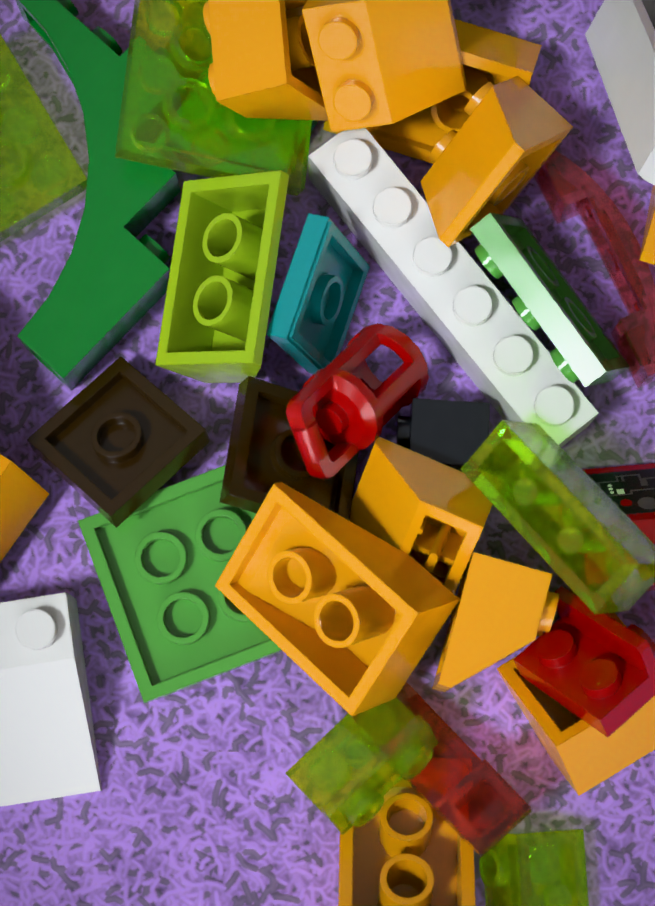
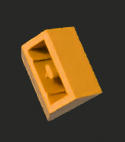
[349,437,499,594]

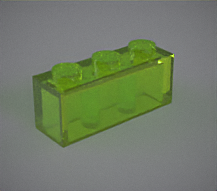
[461,420,655,614]

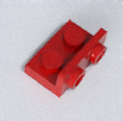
[513,586,655,738]

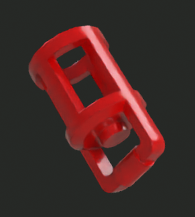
[286,323,429,479]

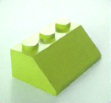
[155,170,289,383]

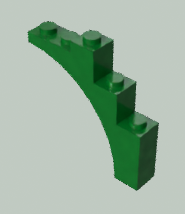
[16,0,186,391]

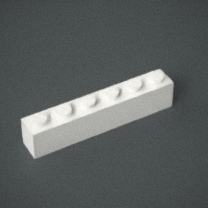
[308,128,599,464]

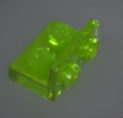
[285,697,438,835]
[479,828,589,906]

